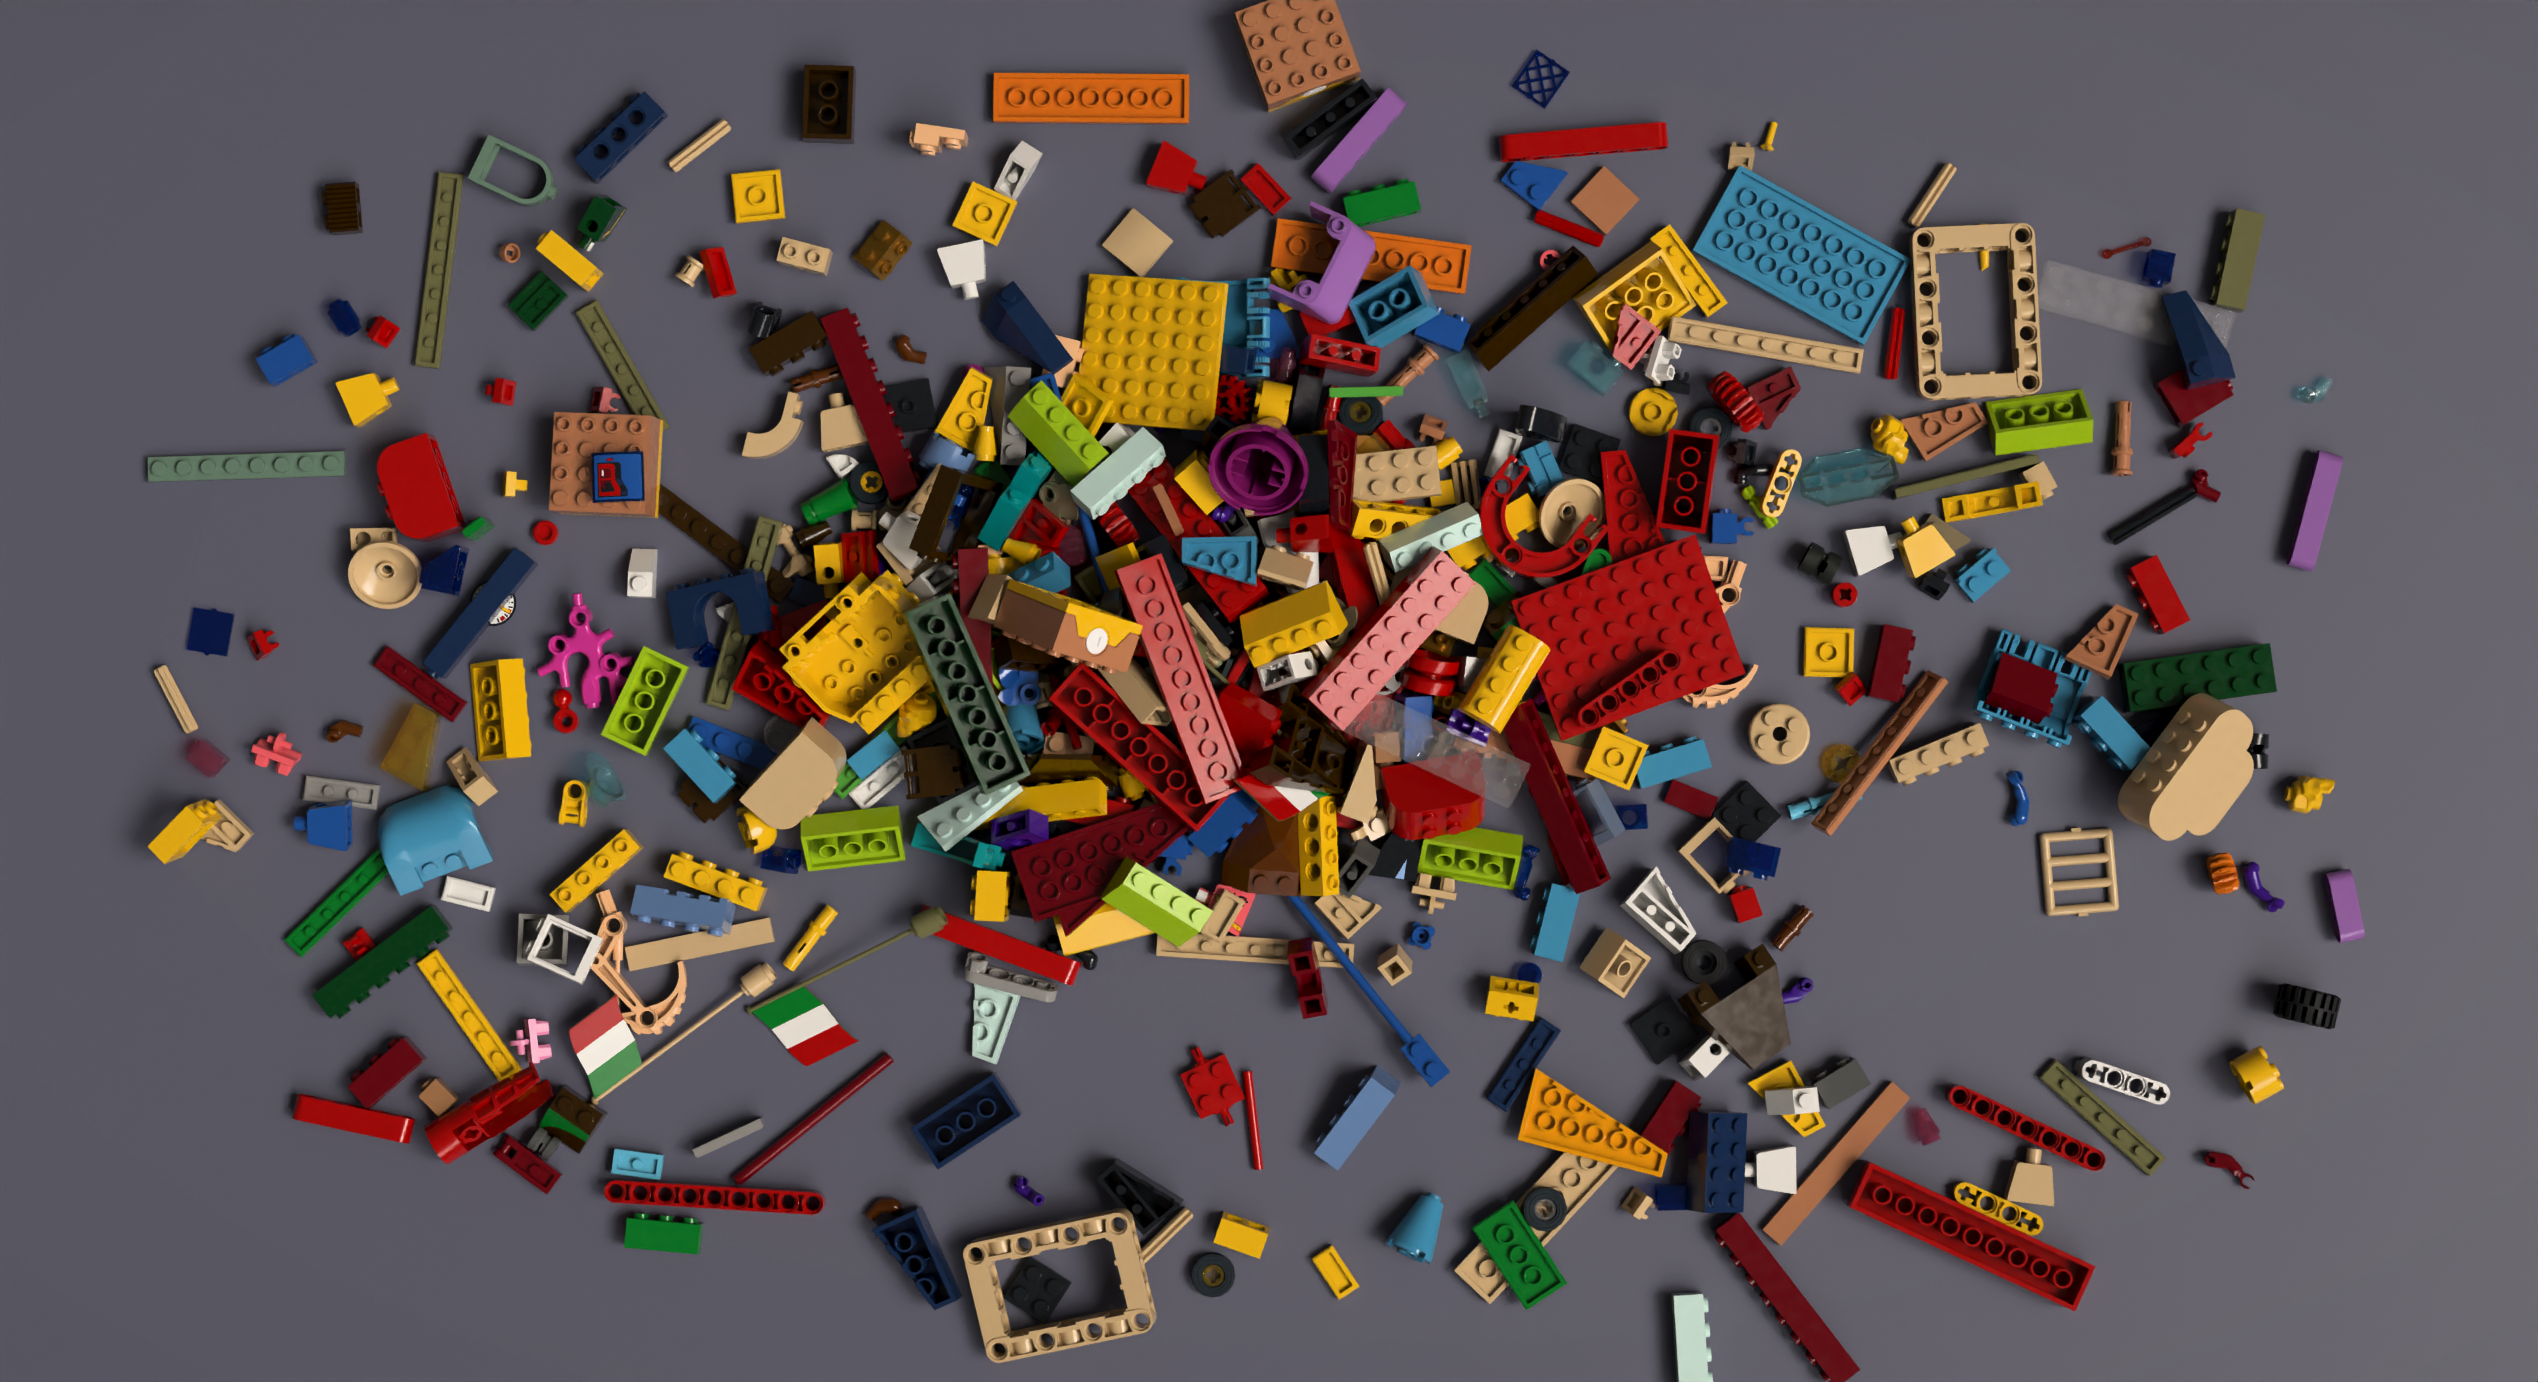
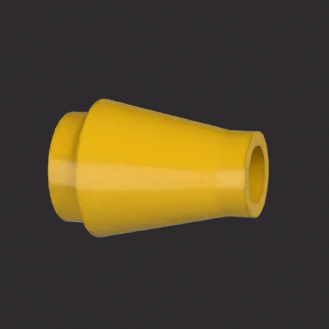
[973,425,997,461]
[1003,538,1041,566]

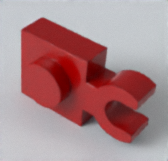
[757,605,780,648]

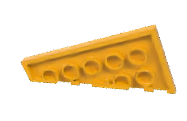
[1518,1068,1668,1178]

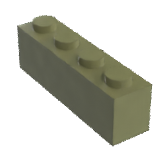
[2209,208,2266,313]

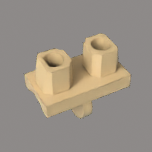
[1411,873,1457,915]

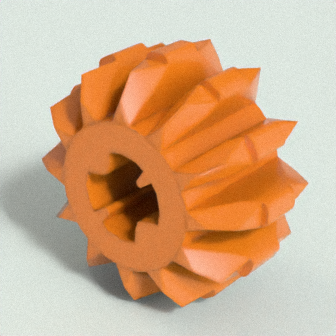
[2206,852,2239,895]

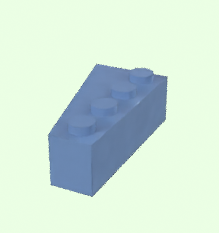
[630,885,736,937]
[1314,1065,1401,1171]

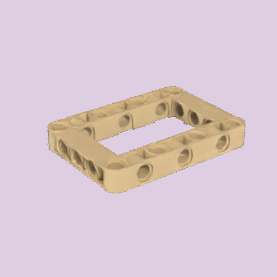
[1909,223,2042,401]
[963,1208,1157,1363]

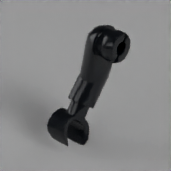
[1734,464,1789,484]
[1045,935,1098,970]

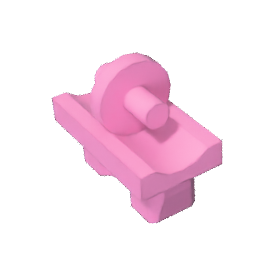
[510,1019,552,1064]

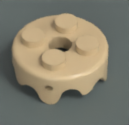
[1748,703,1810,765]

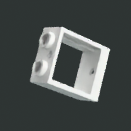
[525,914,603,985]

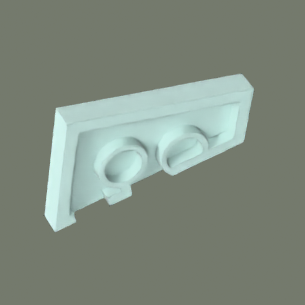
[972,984,1021,1064]

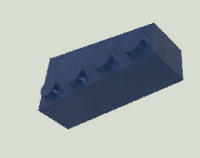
[872,1206,962,1310]

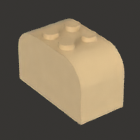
[1389,563,1488,646]
[739,717,846,829]

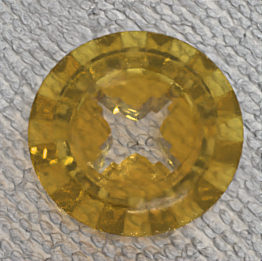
[1822,744,1860,783]

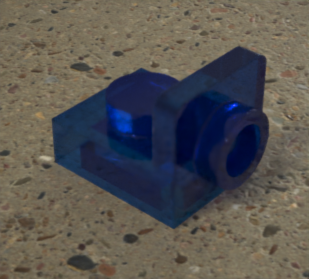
[760,845,802,874]

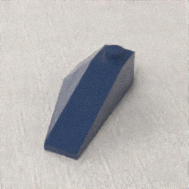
[982,281,1073,375]
[2162,290,2236,390]

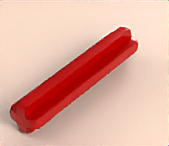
[1534,210,1604,247]
[1883,307,1905,380]

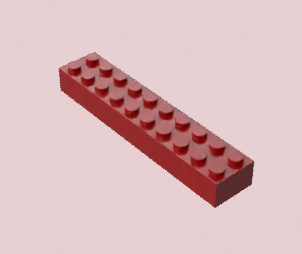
[1846,1160,2096,1311]

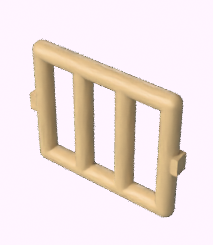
[2039,828,2119,917]

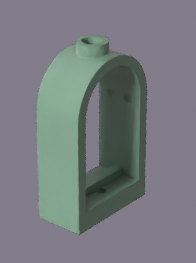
[467,134,558,207]

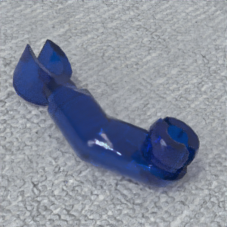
[945,484,973,530]
[1513,845,1540,901]

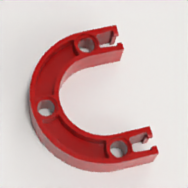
[1478,454,1609,579]

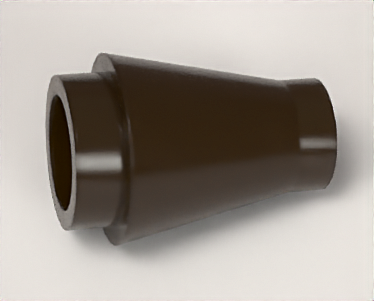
[794,520,832,550]

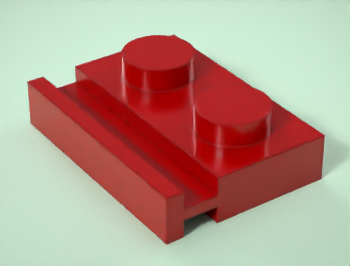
[841,530,879,583]

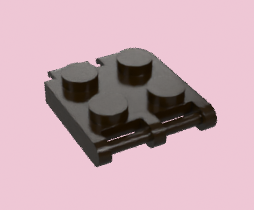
[1189,169,1261,239]
[901,745,964,800]
[677,752,748,823]

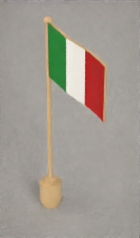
[569,962,778,1105]

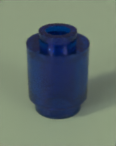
[327,299,362,337]

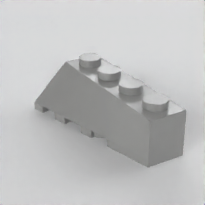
[983,366,1032,468]

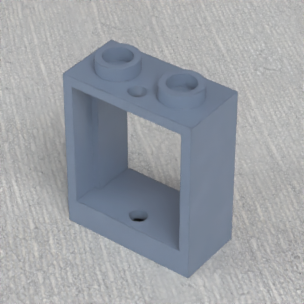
[1573,778,1626,846]

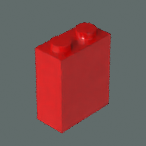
[1218,682,1282,757]

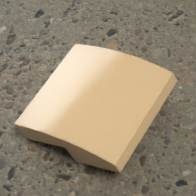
[1102,208,1173,277]

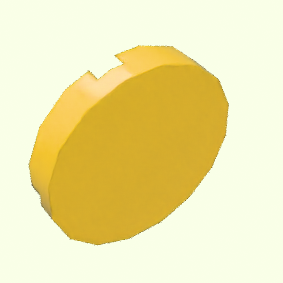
[1628,388,1678,437]

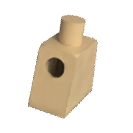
[820,393,869,453]
[2003,1147,2054,1206]

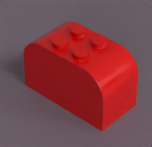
[1656,428,1720,534]
[377,433,466,542]
[1381,751,1486,840]

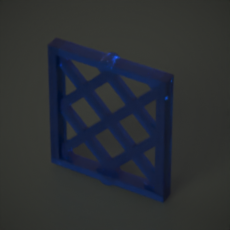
[1512,50,1570,109]

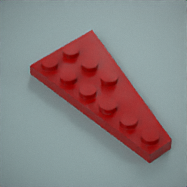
[1600,450,1666,565]

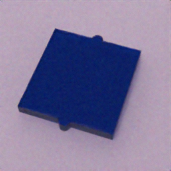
[187,608,235,657]

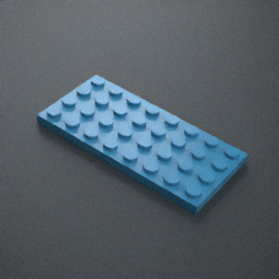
[1692,165,1911,346]

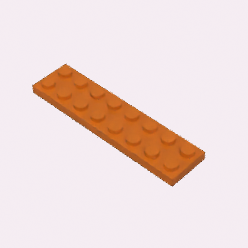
[993,73,1190,124]
[1271,218,1472,295]

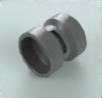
[527,1127,561,1161]

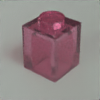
[186,740,230,778]

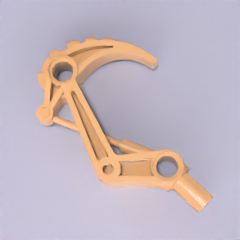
[1682,560,1758,709]
[591,889,687,1035]

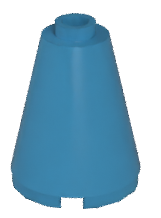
[1002,688,1045,754]
[1386,1192,1444,1265]

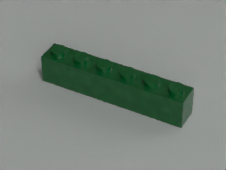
[313,905,453,1019]

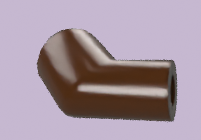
[895,335,927,364]
[326,720,364,743]
[865,1197,903,1222]

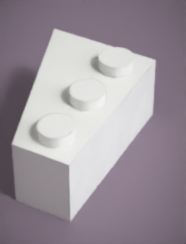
[1620,866,1697,954]

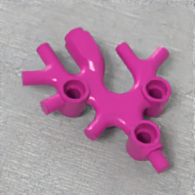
[537,592,634,708]

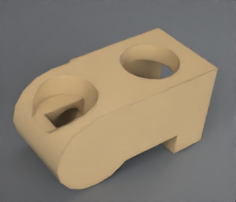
[350,528,397,552]

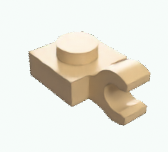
[1346,808,1392,842]

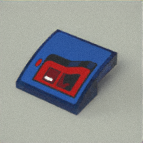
[591,451,645,503]

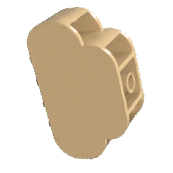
[2118,693,2254,841]

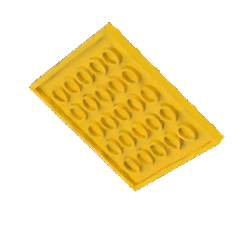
[1079,274,1229,431]

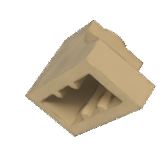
[446,747,498,806]

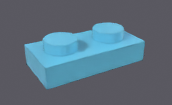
[611,1148,665,1180]

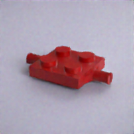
[1180,1047,1245,1127]

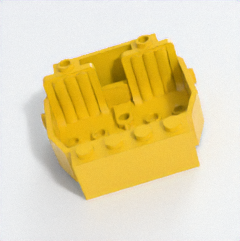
[779,572,930,735]

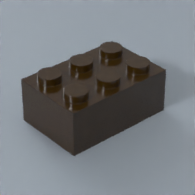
[802,65,856,144]

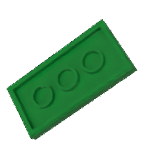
[1472,1200,1567,1310]

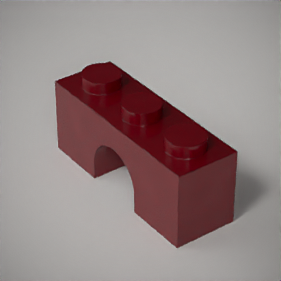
[1287,937,1328,1019]

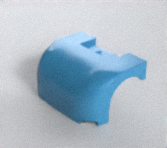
[377,785,493,896]

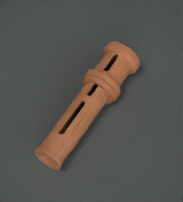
[1376,343,1440,407]
[2110,401,2133,476]

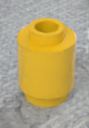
[1434,436,1463,471]
[1118,768,1147,801]

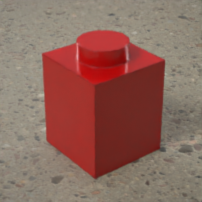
[1727,884,1763,923]

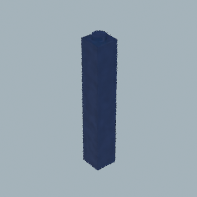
[423,548,538,679]

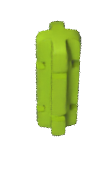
[1741,485,1778,529]

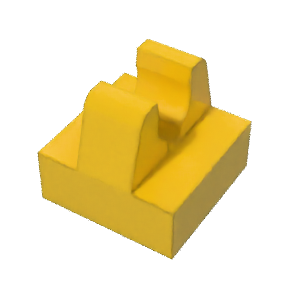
[502,471,528,498]

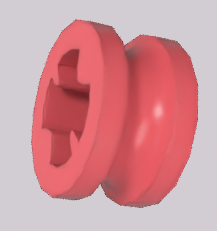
[1539,250,1561,271]

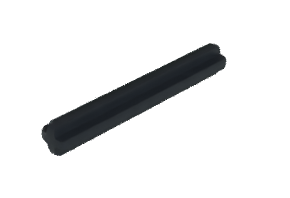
[2109,486,2197,545]

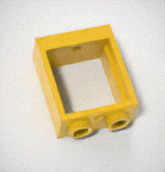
[536,230,604,292]
[147,799,222,864]

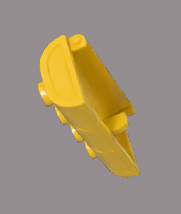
[1457,625,1550,734]

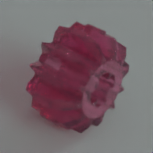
[1059,525,1087,567]

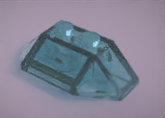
[1797,448,1899,507]

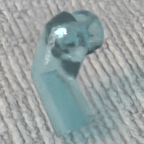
[2298,376,2333,404]

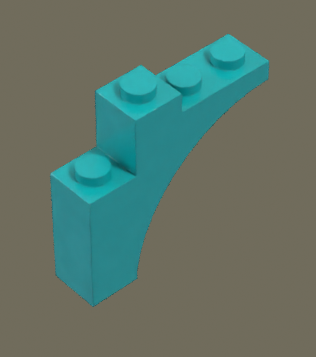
[978,448,1054,551]
[911,822,1005,871]

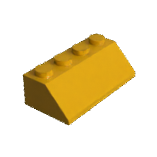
[1240,580,1348,668]
[470,658,531,762]
[1054,903,1155,956]

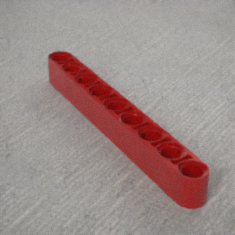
[604,1179,826,1215]

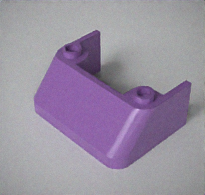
[1268,201,1376,324]

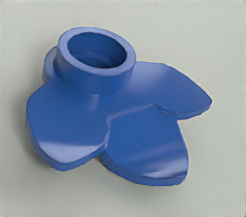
[997,669,1041,706]

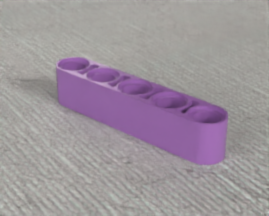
[1311,88,1408,194]
[2286,450,2343,572]

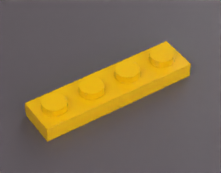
[1649,224,1728,318]

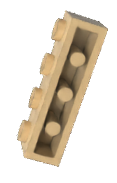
[1886,723,1990,786]

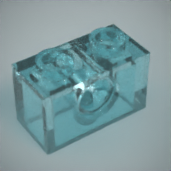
[1566,341,1624,397]

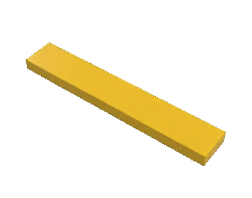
[416,949,522,1081]

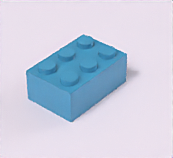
[1349,265,1439,348]
[2073,695,2150,771]

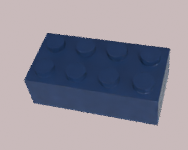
[911,1072,1022,1169]
[1686,1111,1747,1213]

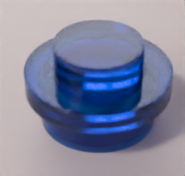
[1517,963,1542,983]

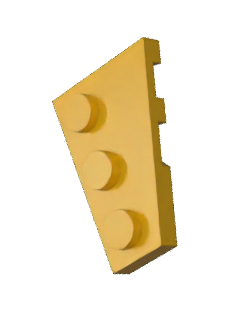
[935,367,993,452]
[1747,1060,1826,1137]

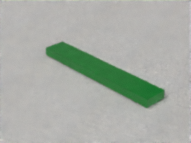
[284,847,389,957]

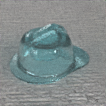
[585,752,627,808]

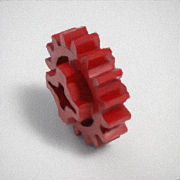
[1215,374,1254,421]

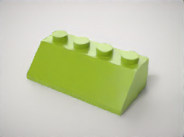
[1008,380,1110,487]
[1985,389,2094,455]
[601,646,690,756]
[801,805,906,872]
[1417,827,1523,890]
[1100,856,1213,947]

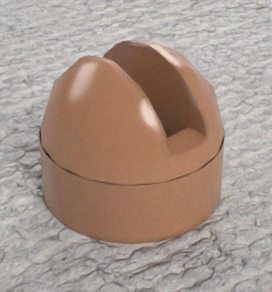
[498,243,520,263]

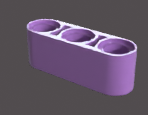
[2324,869,2365,943]

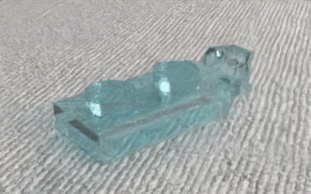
[1445,349,1489,418]

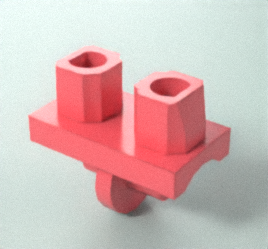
[251,732,302,776]

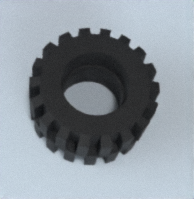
[2273,983,2341,1029]

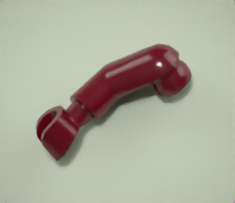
[2204,1151,2255,1189]

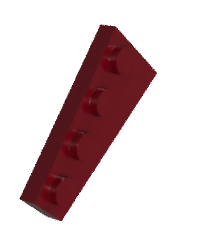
[1327,420,1358,530]

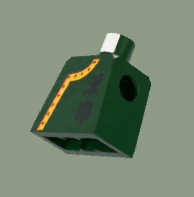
[577,195,627,252]

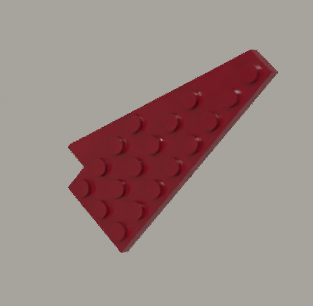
[1011,803,1189,937]

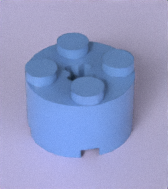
[918,431,976,471]

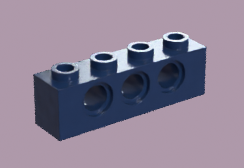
[574,91,668,183]

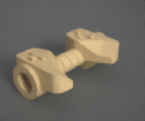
[777,524,814,578]

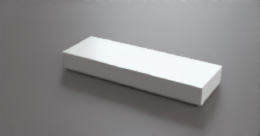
[848,746,913,809]

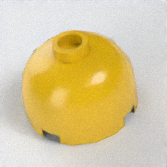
[736,806,777,854]

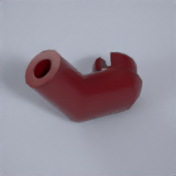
[2192,469,2221,503]

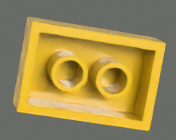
[970,870,1011,922]

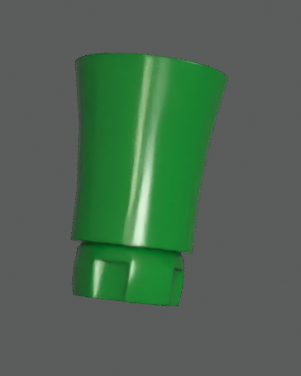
[800,477,859,525]

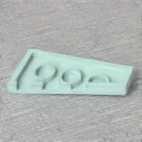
[917,781,1023,852]

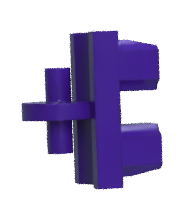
[1444,709,1492,748]

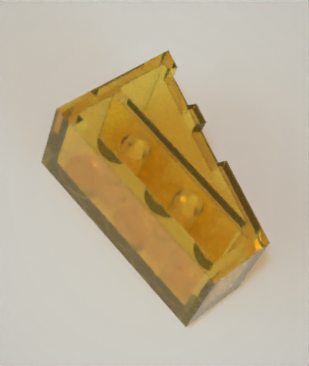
[379,703,442,791]

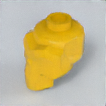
[1870,414,1909,464]
[897,692,937,737]
[2284,775,2335,814]

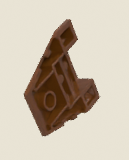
[1220,805,1301,896]

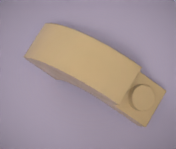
[742,391,804,459]

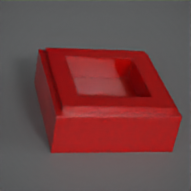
[1834,671,1868,707]

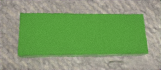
[1328,386,1403,398]

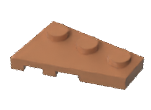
[1900,402,1988,462]
[2064,604,2139,680]

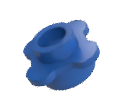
[1408,922,1435,950]

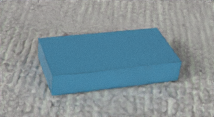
[847,730,901,780]

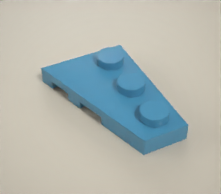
[1182,536,1257,587]

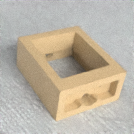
[1677,817,1755,894]

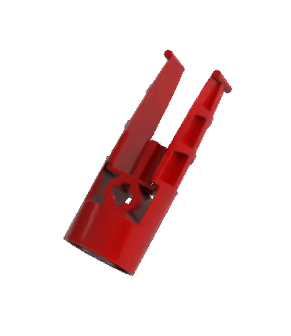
[424,1062,556,1165]

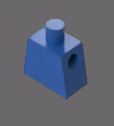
[294,800,353,851]

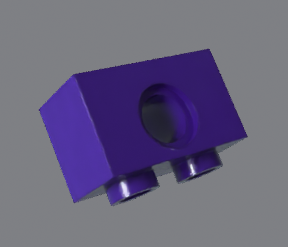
[991,809,1049,851]

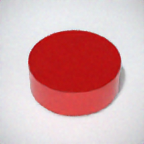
[533,521,559,545]

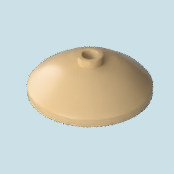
[1539,478,1606,550]
[348,541,423,609]

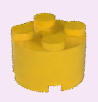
[1251,380,1293,426]
[2229,1045,2284,1105]

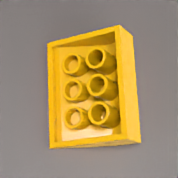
[1573,241,1696,362]

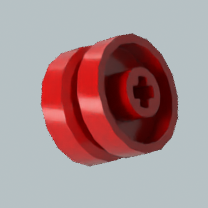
[1401,649,1461,696]

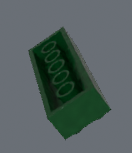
[2118,643,2277,713]

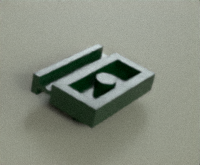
[508,271,569,331]

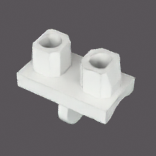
[1639,335,1682,386]

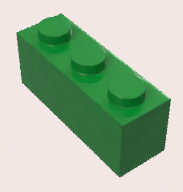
[1343,179,1421,227]
[624,1212,704,1255]

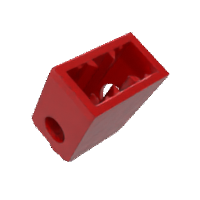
[1146,140,1207,195]
[1276,514,1333,553]

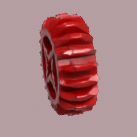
[1707,371,1764,433]
[1096,502,1140,548]

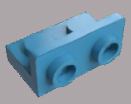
[1954,547,2011,603]

